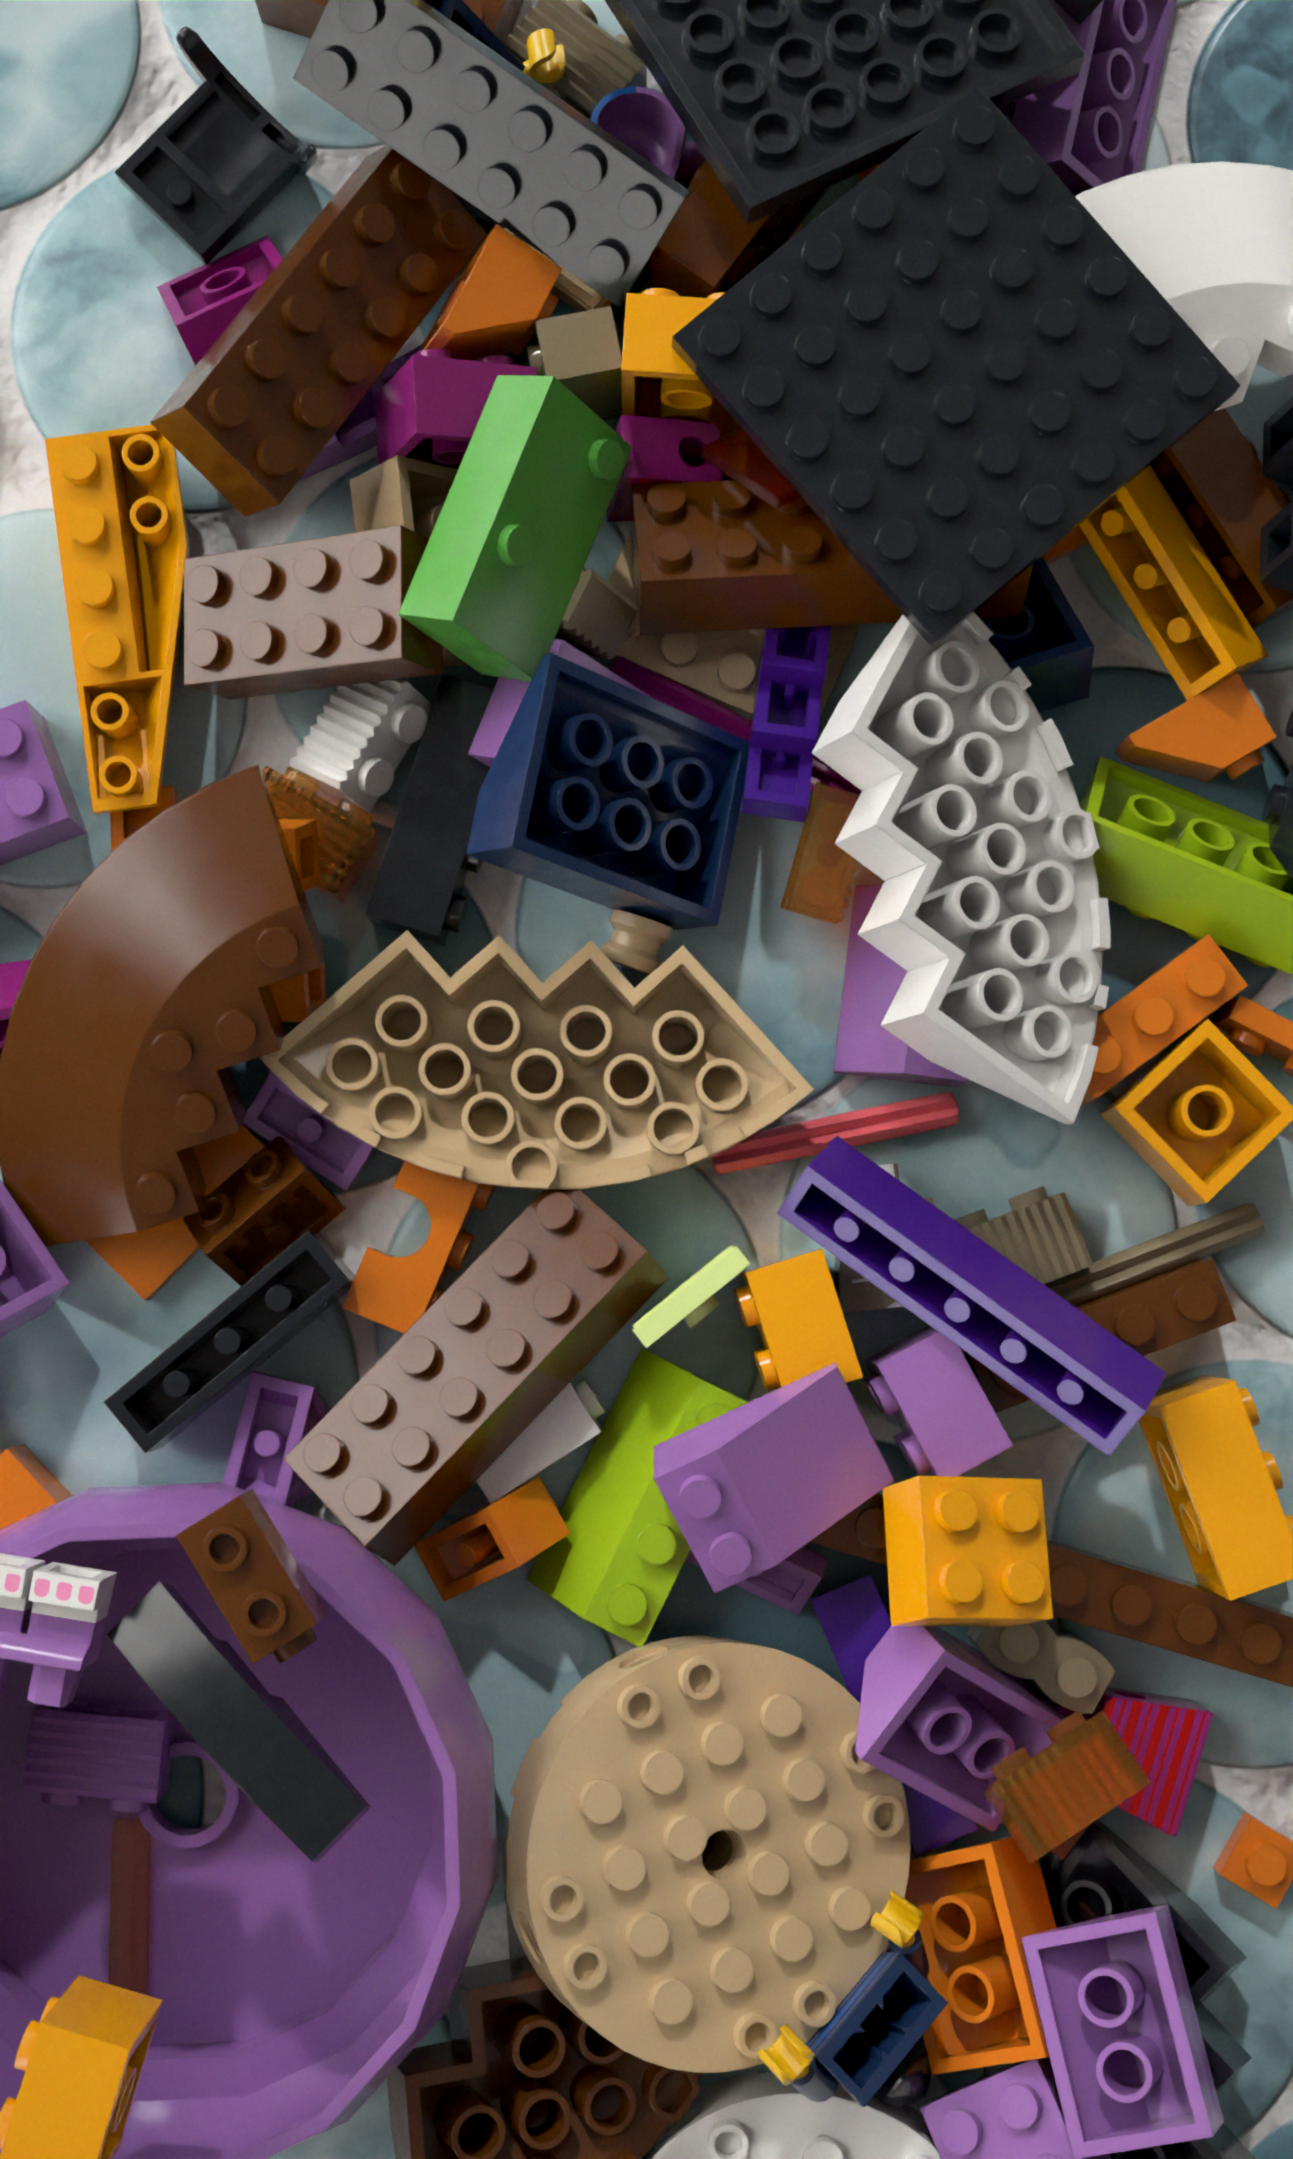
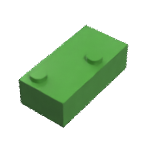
[398,375,632,682]

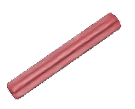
[711,1092,959,1174]

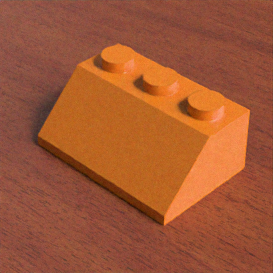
[905,1833,1056,2075]

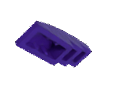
[741,626,831,823]
[811,1574,978,1856]

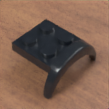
[115,26,318,265]

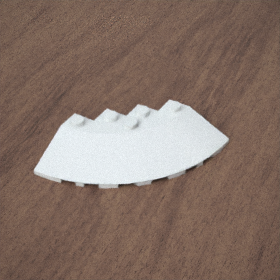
[1075,161,1293,411]
[812,613,1111,1125]

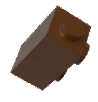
[176,1489,327,1664]

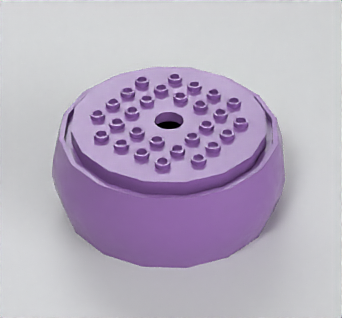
[0,1482,498,2159]

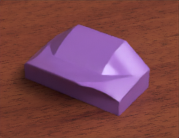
[223,1371,330,1507]

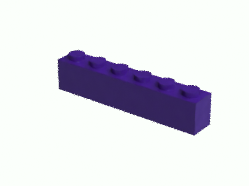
[777,1136,1166,1456]

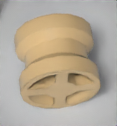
[600,909,673,975]

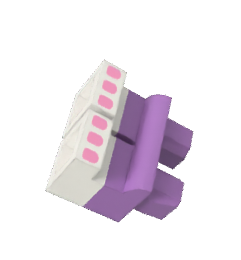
[0,1553,117,1708]

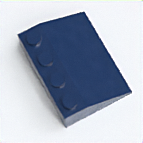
[466,653,749,930]

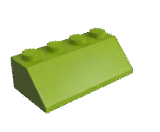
[1079,756,1293,975]
[527,1347,750,1647]

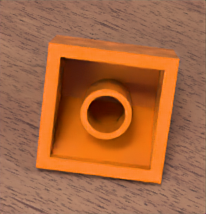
[419,224,562,361]

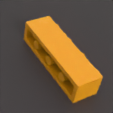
[1079,465,1269,701]

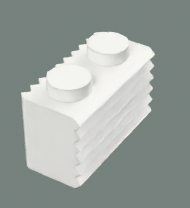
[290,679,433,814]

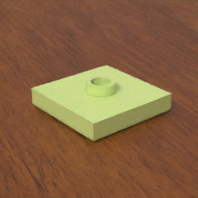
[632,1245,751,1348]

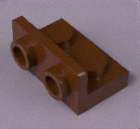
[183,1136,346,1286]

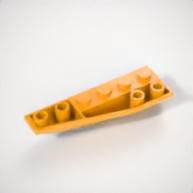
[45,424,190,815]

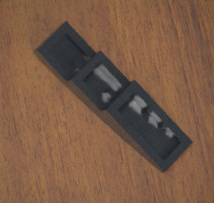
[107,1581,371,1862]

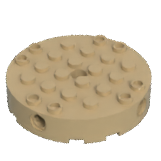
[502,1635,911,2073]

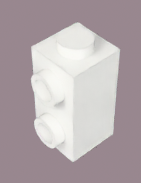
[476,1380,606,1504]

